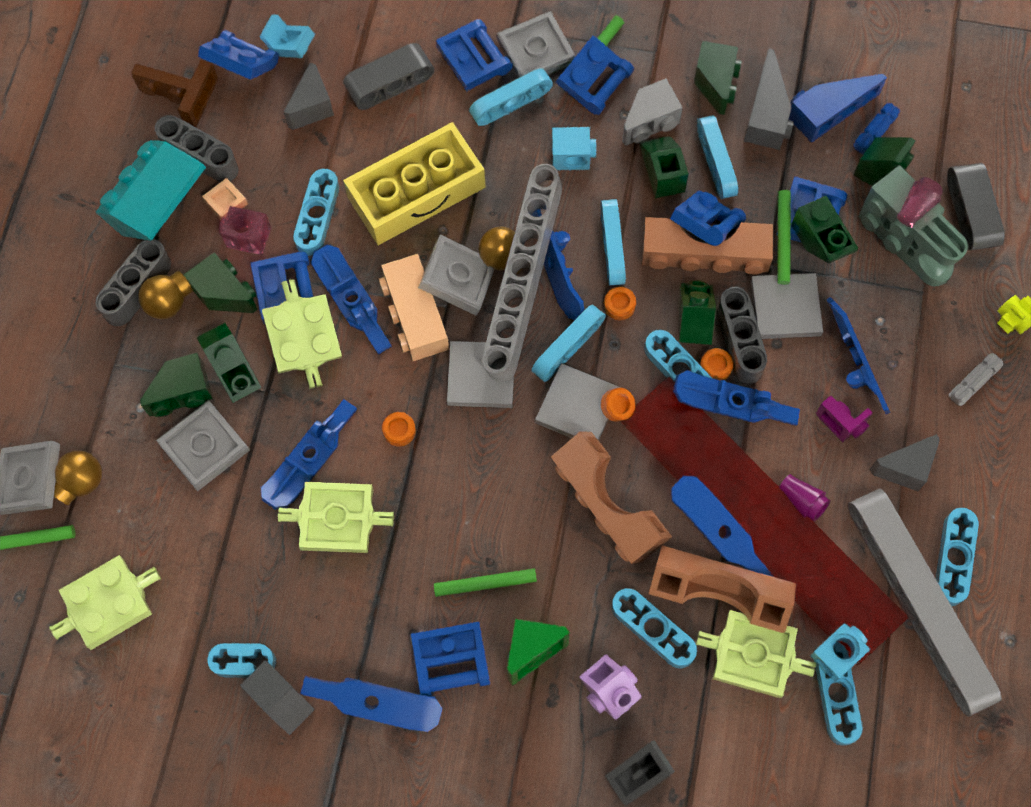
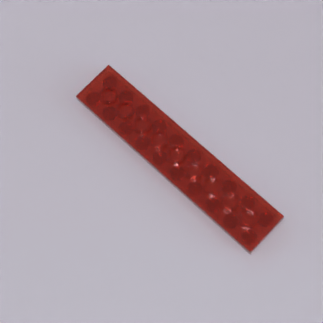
[621,377,909,666]

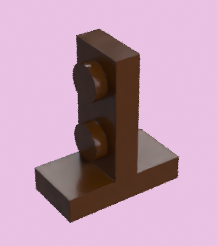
[131,59,218,127]

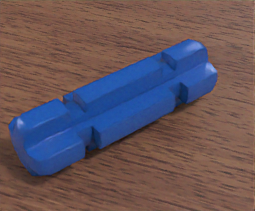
[853,103,900,154]

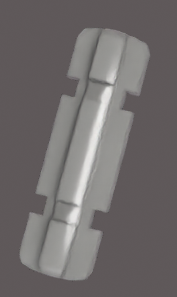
[949,353,1003,406]

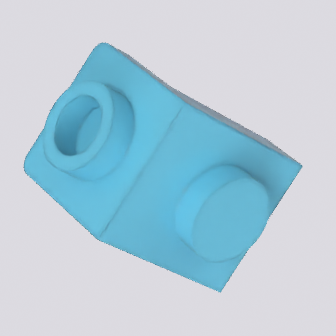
[260,15,315,58]

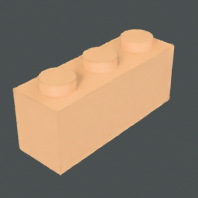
[378,254,449,361]

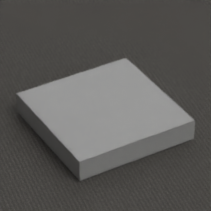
[497,11,576,78]
[418,234,494,316]
[751,273,823,339]
[447,341,514,408]
[535,363,621,441]
[156,400,250,492]
[0,441,60,515]

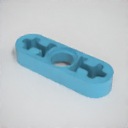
[469,68,553,126]
[697,115,738,199]
[293,169,340,256]
[600,199,626,286]
[531,304,606,382]
[645,330,713,385]
[935,508,979,606]
[612,588,697,668]
[814,642,862,746]

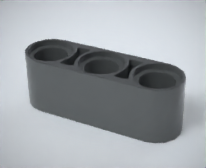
[343,43,435,110]
[155,115,239,182]
[947,163,1005,251]
[95,239,172,326]
[717,287,767,384]

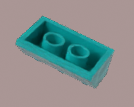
[95,140,206,241]

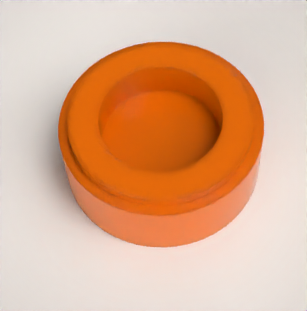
[604,287,636,320]
[700,348,733,380]
[601,388,635,422]
[382,412,416,447]

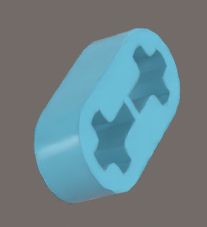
[207,643,276,678]

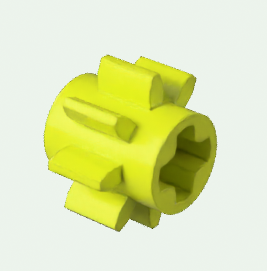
[997,295,1031,335]

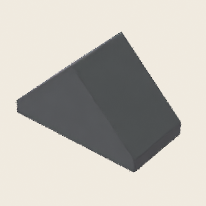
[284,63,334,130]
[870,434,940,492]
[240,660,315,735]
[605,740,675,806]

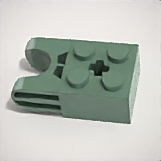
[858,165,968,286]

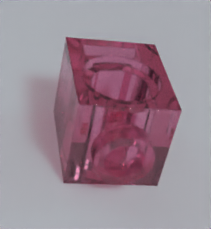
[219,206,271,255]

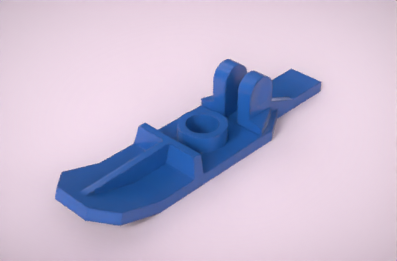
[531,209,585,320]
[311,245,392,354]
[826,297,890,414]
[673,370,800,426]
[261,399,357,510]
[671,476,774,577]
[300,676,443,732]

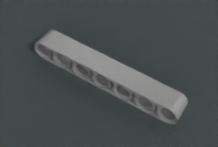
[482,164,562,382]
[848,488,1001,717]

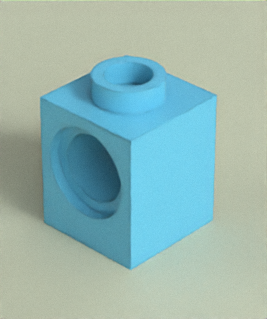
[552,127,596,170]
[810,623,870,682]

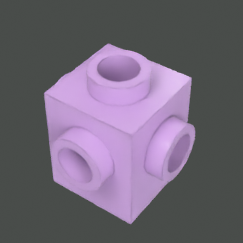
[579,654,642,720]

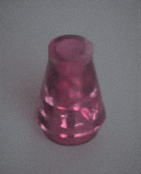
[897,177,943,227]

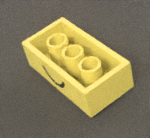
[343,122,486,245]

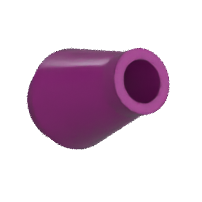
[778,474,831,521]

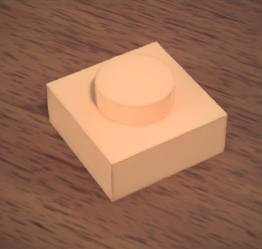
[202,178,248,223]

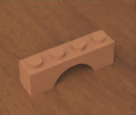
[642,217,773,275]
[551,431,672,564]
[649,545,796,634]

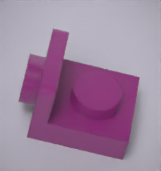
[816,396,873,443]

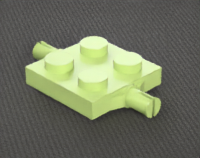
[262,279,342,389]
[278,482,394,553]
[50,555,161,650]
[696,610,816,698]

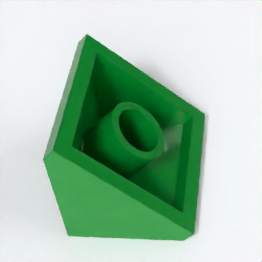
[507,619,570,686]

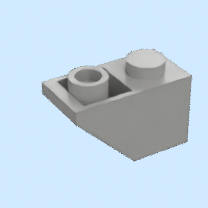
[622,79,683,146]

